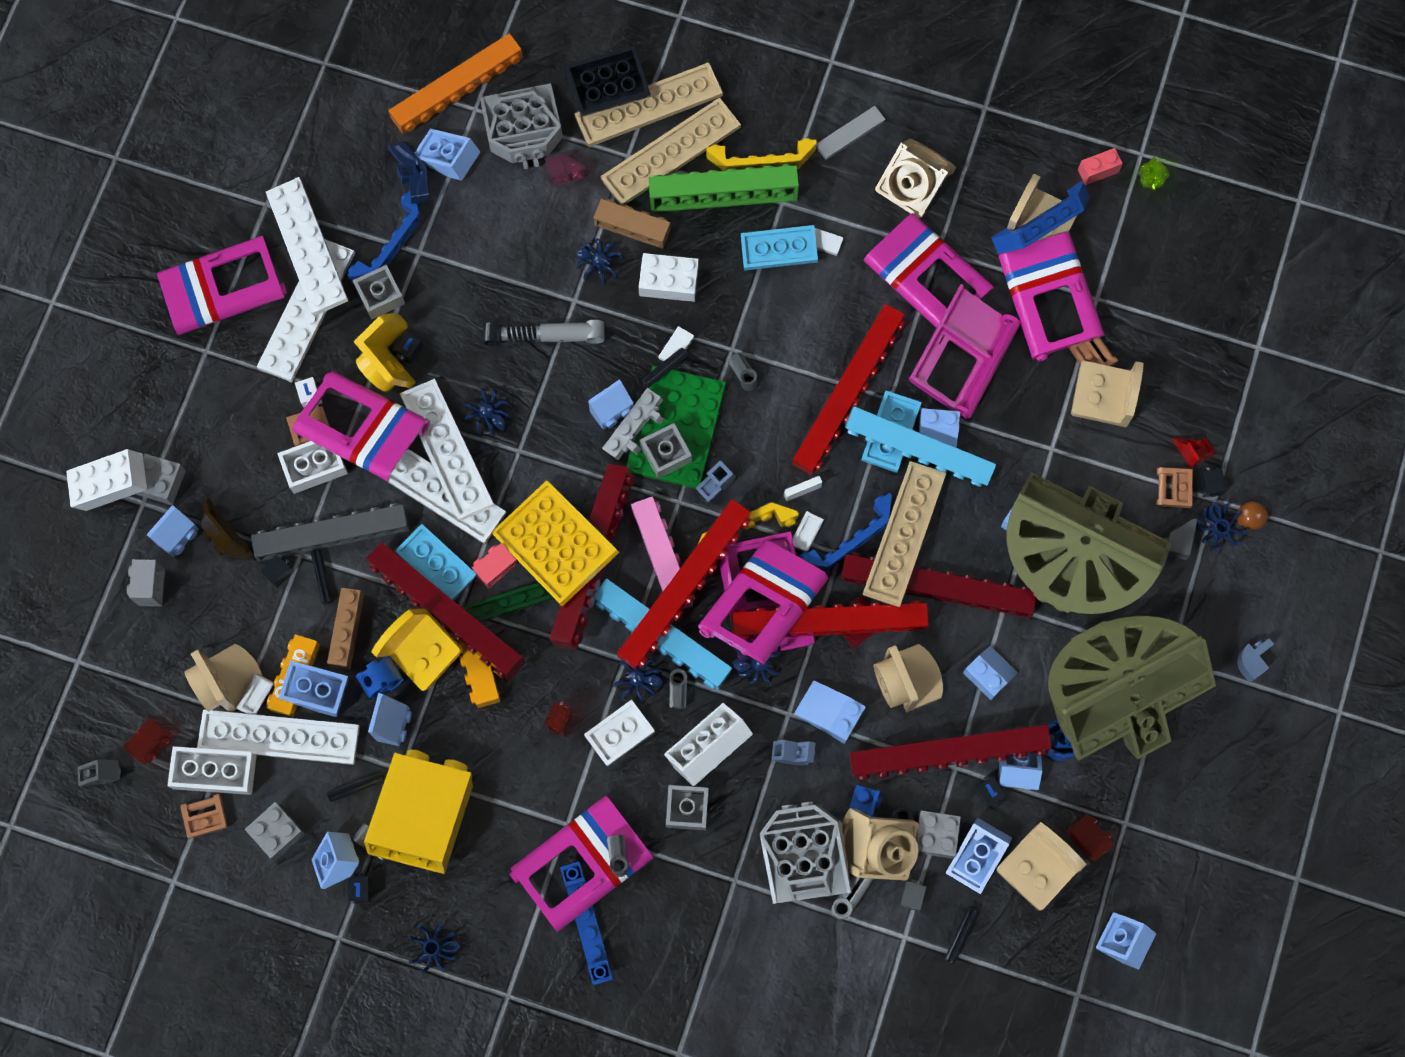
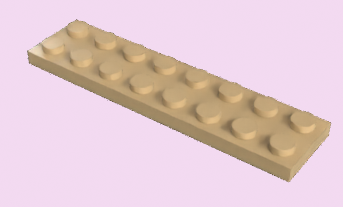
[574,62,723,148]
[601,98,741,206]
[863,461,946,607]

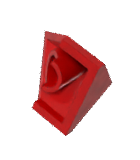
[1171,437,1216,468]

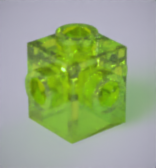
[1138,157,1170,191]

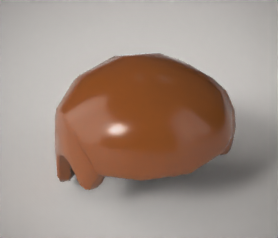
[1236,501,1268,530]

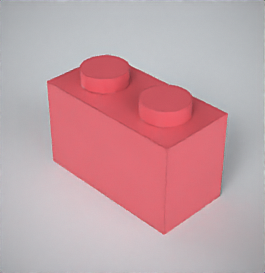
[1078,148,1123,185]
[472,543,518,589]

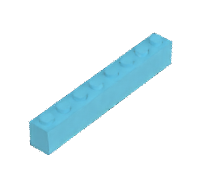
[845,406,996,487]
[594,578,732,690]

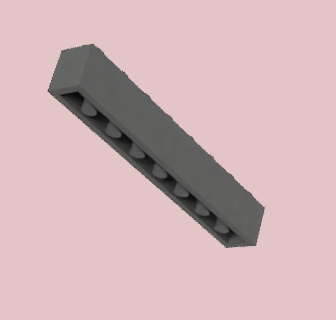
[251,503,409,562]

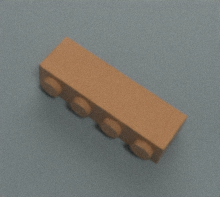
[593,199,671,249]
[327,588,364,670]

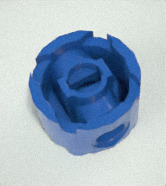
[356,656,403,700]
[1045,720,1075,761]

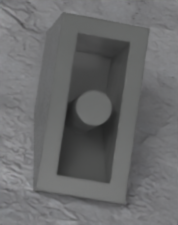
[1164,519,1197,560]
[77,759,121,786]

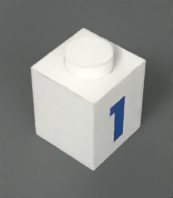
[295,377,322,408]

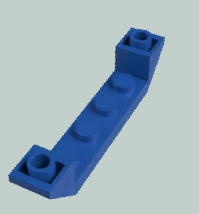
[991,181,1090,254]
[347,190,421,284]
[799,493,892,571]
[560,862,613,985]

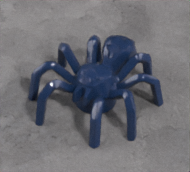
[575,238,624,285]
[464,388,511,436]
[1197,503,1247,551]
[732,639,782,684]
[613,658,664,704]
[407,923,460,973]

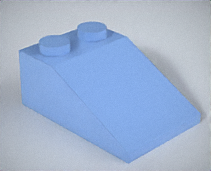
[415,129,480,181]
[279,660,348,717]
[794,681,866,744]
[368,693,412,746]
[946,818,1012,894]

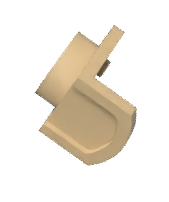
[875,139,956,218]
[1007,174,1077,242]
[1071,361,1144,427]
[184,644,263,712]
[874,644,943,712]
[842,808,919,880]
[997,822,1086,911]

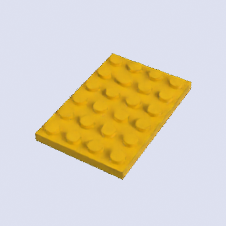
[492,480,619,606]

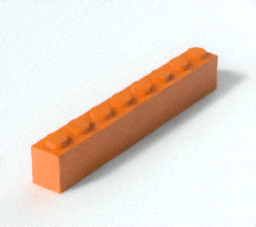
[388,33,523,134]

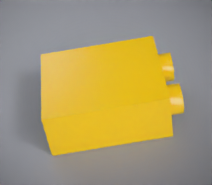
[364,749,473,874]

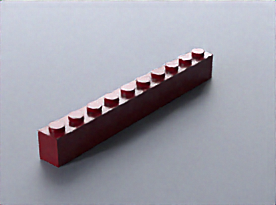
[549,464,635,650]
[366,542,525,681]
[840,553,1036,618]
[850,725,1052,781]

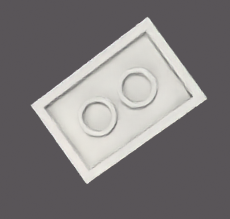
[584,700,655,767]

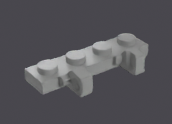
[602,388,664,460]

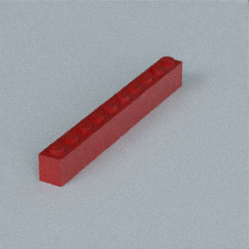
[792,304,905,475]
[617,499,751,671]
[731,601,929,639]

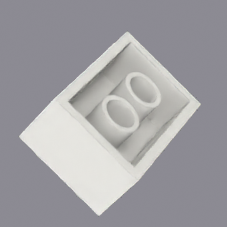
[639,253,699,302]
[277,441,348,494]

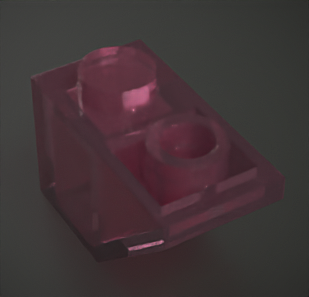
[545,154,587,185]

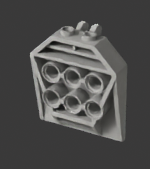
[480,83,563,169]
[760,801,852,904]

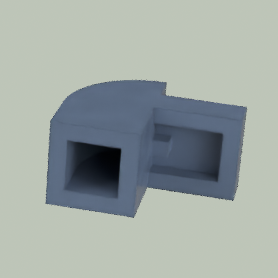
[696,460,736,503]
[1238,639,1274,683]
[771,740,816,765]

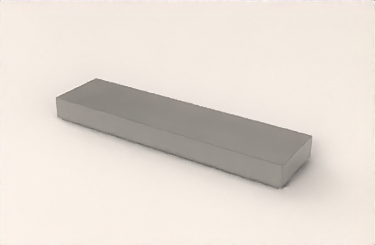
[816,106,885,160]

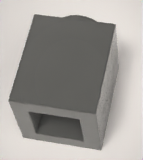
[899,879,926,912]

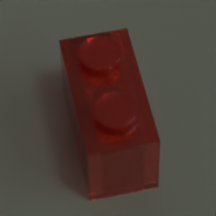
[544,701,574,738]
[123,717,171,765]
[1066,814,1114,862]

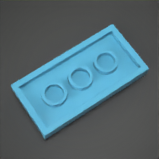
[741,225,818,270]
[861,391,921,473]
[395,524,477,601]

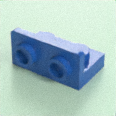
[849,785,882,817]

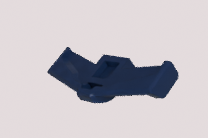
[388,142,429,204]

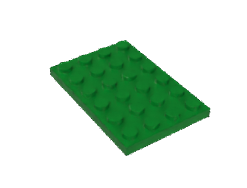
[626,366,726,489]

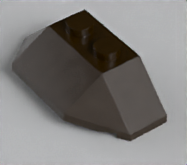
[201,498,256,561]

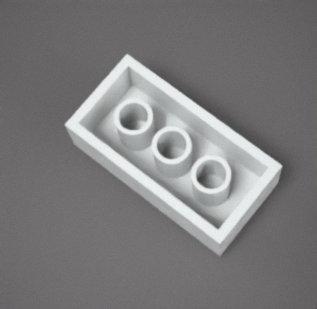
[67,449,147,511]
[664,703,753,786]
[168,747,257,795]

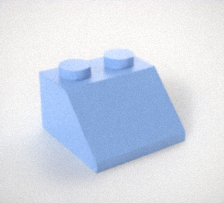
[588,380,634,430]
[919,408,960,447]
[147,505,199,558]
[963,646,1018,700]
[998,753,1042,790]
[312,831,359,889]
[1096,912,1156,970]

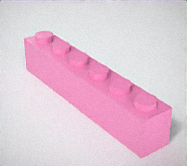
[631,497,695,610]

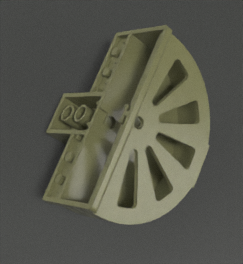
[1007,472,1171,614]
[1048,616,1216,760]

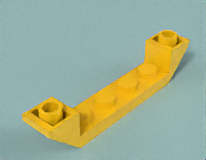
[706,138,816,171]
[699,502,799,543]

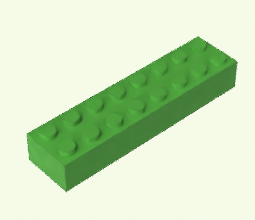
[648,164,799,212]

